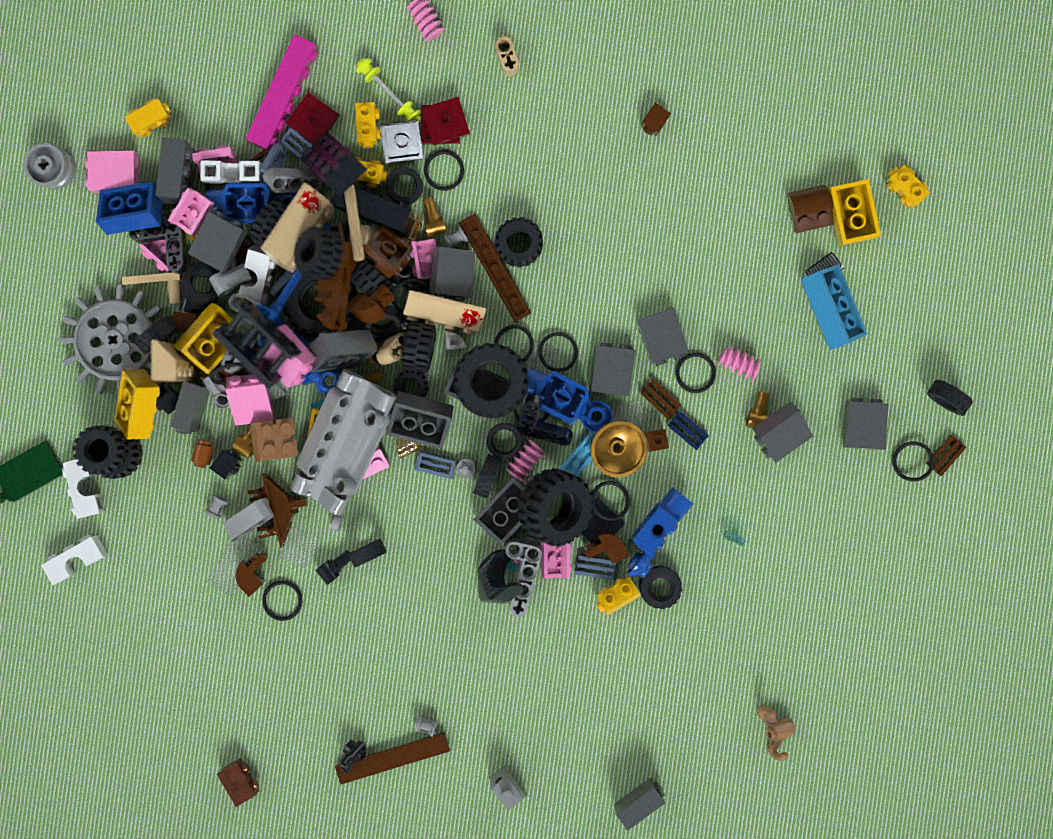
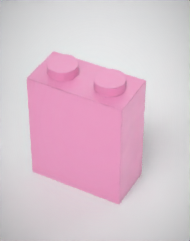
[85,151,139,193]
[263,324,316,388]
[226,374,274,426]

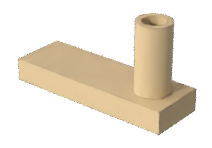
[122,272,184,304]

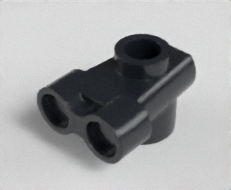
[339,740,366,773]

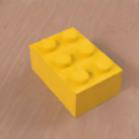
[828,179,881,247]
[173,303,246,375]
[114,369,160,440]

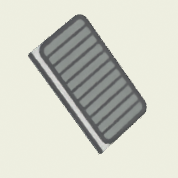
[805,252,844,276]

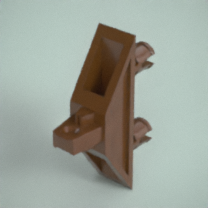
[247,473,308,548]

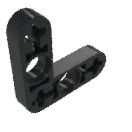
[129,219,187,274]
[518,394,573,446]

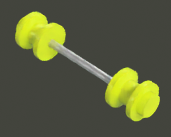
[356,58,421,122]

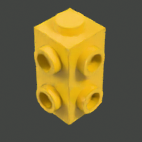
[124,98,172,138]
[355,102,381,148]
[354,156,388,189]
[886,165,930,209]
[596,576,640,616]

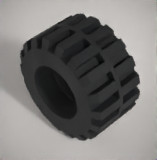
[251,200,288,247]
[495,217,543,268]
[294,226,344,280]
[351,255,394,297]
[402,321,436,373]
[72,425,128,475]
[92,431,143,479]

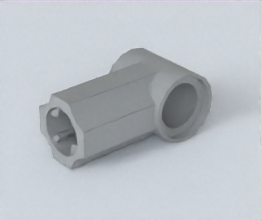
[209,263,252,297]
[200,370,230,409]

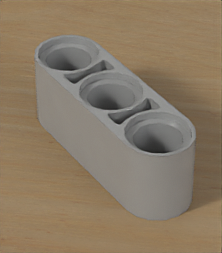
[263,168,322,193]
[223,498,274,541]

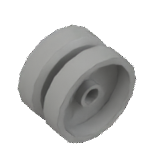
[24,143,76,189]

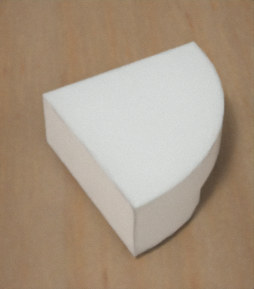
[445,331,466,350]

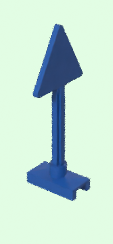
[257,223,331,327]

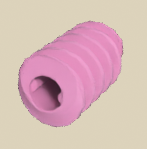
[407,0,445,42]
[717,345,761,382]
[504,439,545,482]

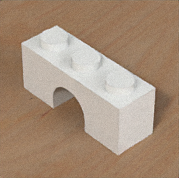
[201,161,264,184]
[238,245,276,305]
[62,459,105,519]
[41,535,108,585]

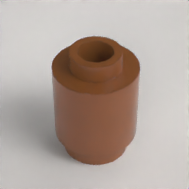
[191,439,214,468]

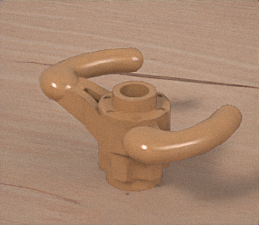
[757,705,796,761]

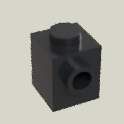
[156,381,179,415]
[209,449,242,480]

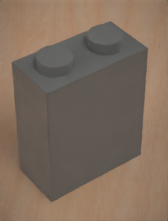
[188,210,248,272]
[429,247,475,302]
[636,307,689,366]
[590,342,635,396]
[170,381,210,434]
[843,398,888,450]
[752,402,813,463]
[614,777,665,831]

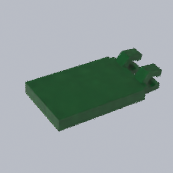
[0,441,63,504]

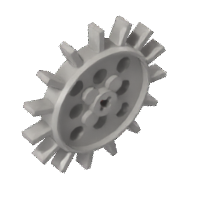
[58,284,163,394]

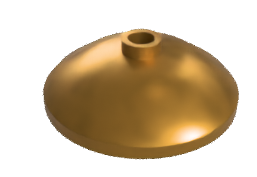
[590,420,648,478]

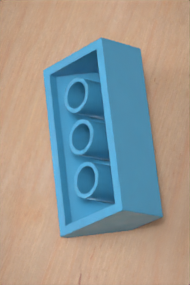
[801,264,868,350]

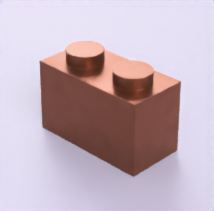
[217,758,260,807]

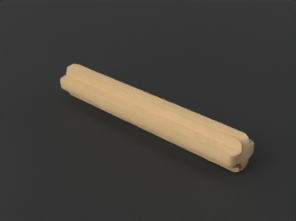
[344,184,364,261]

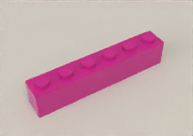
[245,34,319,152]

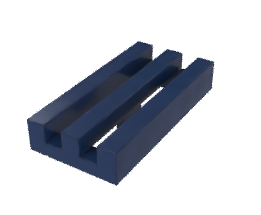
[667,411,709,450]

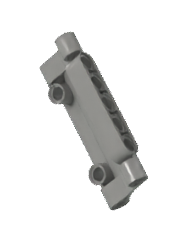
[290,369,397,516]

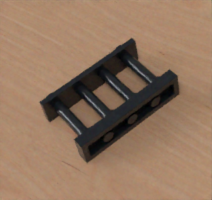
[212,297,302,389]

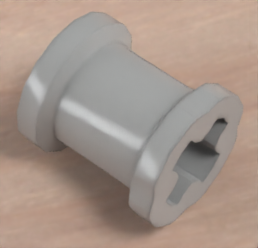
[444,227,468,248]
[205,495,229,519]
[414,715,438,737]

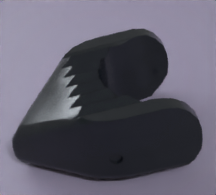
[478,549,524,604]

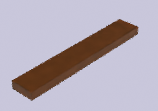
[459,214,532,323]
[335,732,450,785]

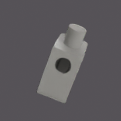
[489,766,527,810]

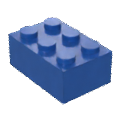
[96,181,163,235]

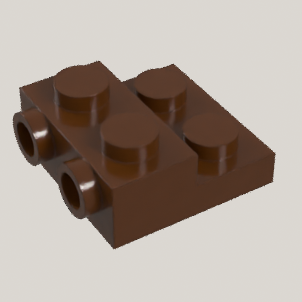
[363,225,413,278]

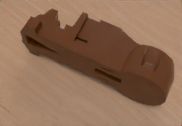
[315,242,357,331]

